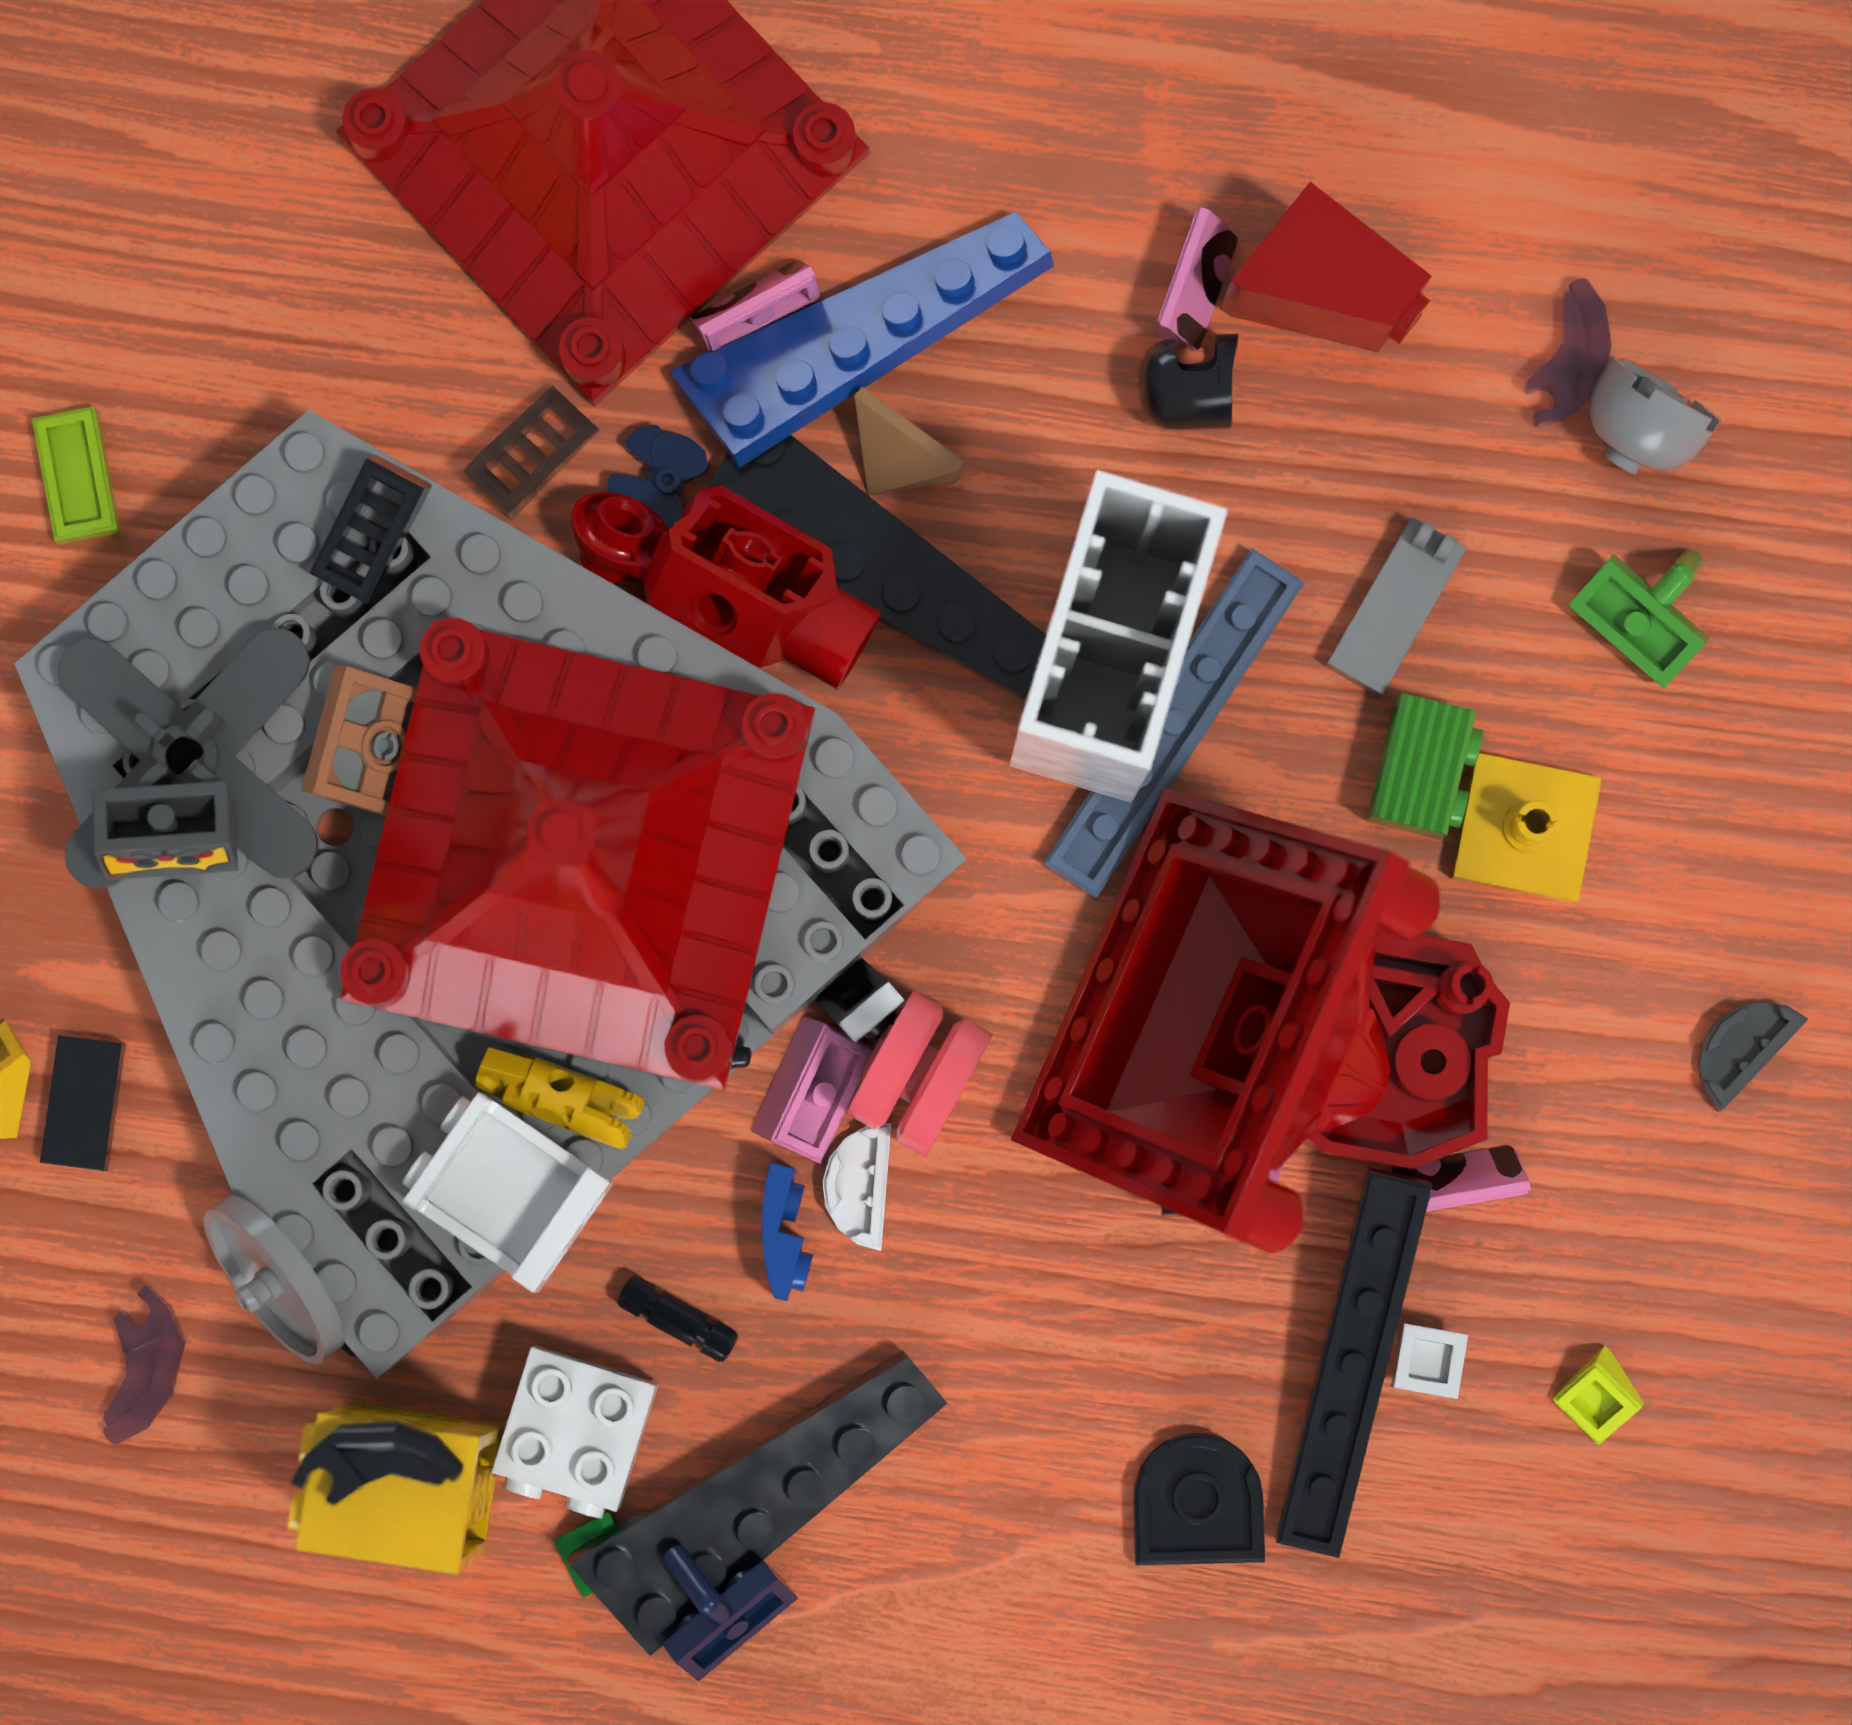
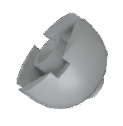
[1589,356,1722,474]

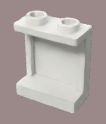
[402,1092,614,1293]

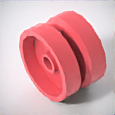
[846,991,993,1158]

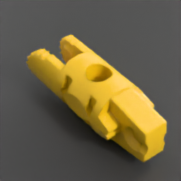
[475,1047,645,1150]

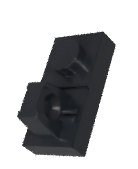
[815,958,905,1043]

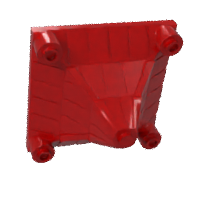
[336,0,869,407]
[340,618,816,1090]
[1011,788,1440,1254]

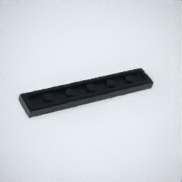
[1275,1167,1432,1558]

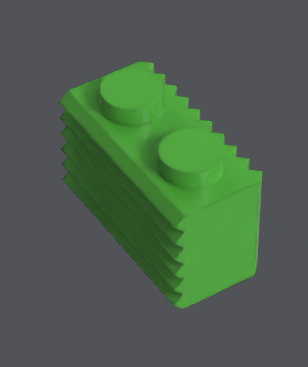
[1366,693,1483,840]

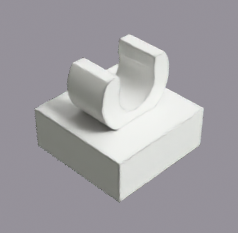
[1391,1323,1468,1399]

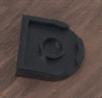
[1133,1433,1265,1566]

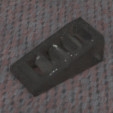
[462,386,599,521]

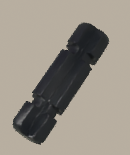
[617,1276,738,1362]

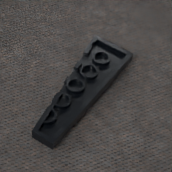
[707,435,1047,700]
[566,1350,948,1656]

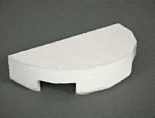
[822,1123,891,1251]

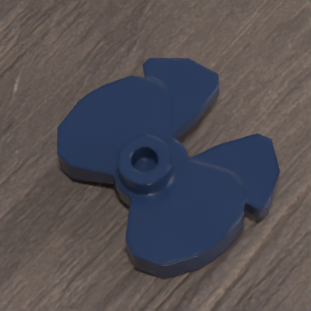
[608,425,709,529]

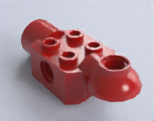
[570,485,882,690]

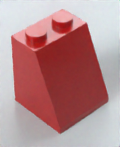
[1221,182,1432,353]

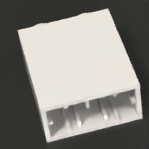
[1009,470,1228,803]

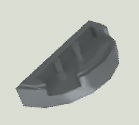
[1697,1002,1808,1112]

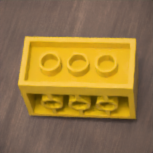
[288,1402,505,1575]

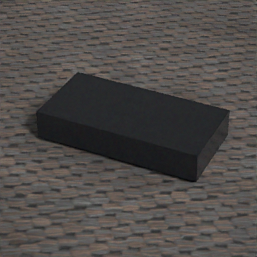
[40,1035,126,1171]

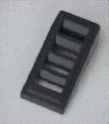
[309,455,432,604]

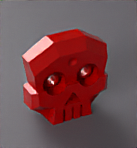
[1305,927,1510,1170]

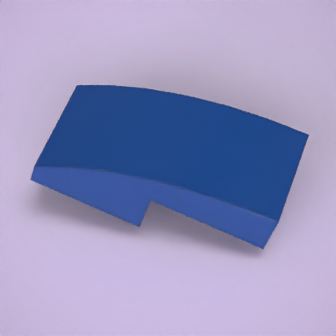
[762,1163,813,1302]

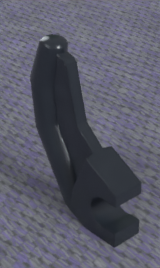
[291,1421,464,1506]

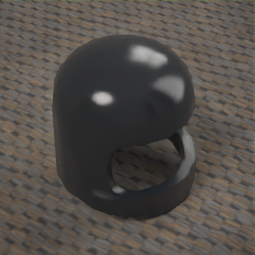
[1139,334,1238,430]

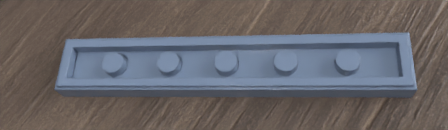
[1043,548,1305,900]

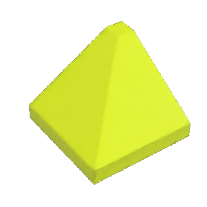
[1552,1345,1644,1445]

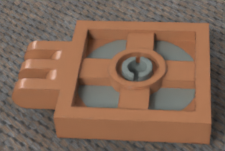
[301,665,417,816]

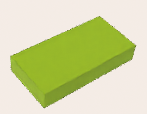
[32,406,121,545]

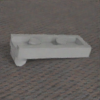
[1325,517,1467,698]

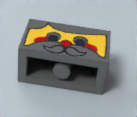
[92,781,238,880]

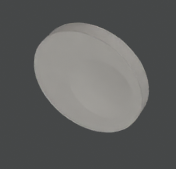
[203,1195,345,1365]

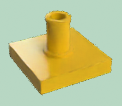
[1450,753,1602,904]

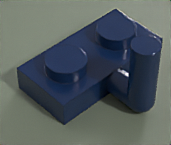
[662,1545,798,1682]

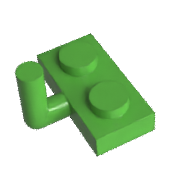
[1568,549,1710,689]

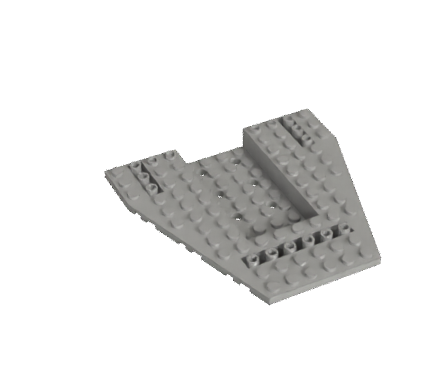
[14,410,967,1379]

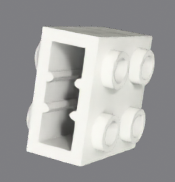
[491,1345,659,1518]

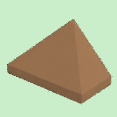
[854,387,964,496]

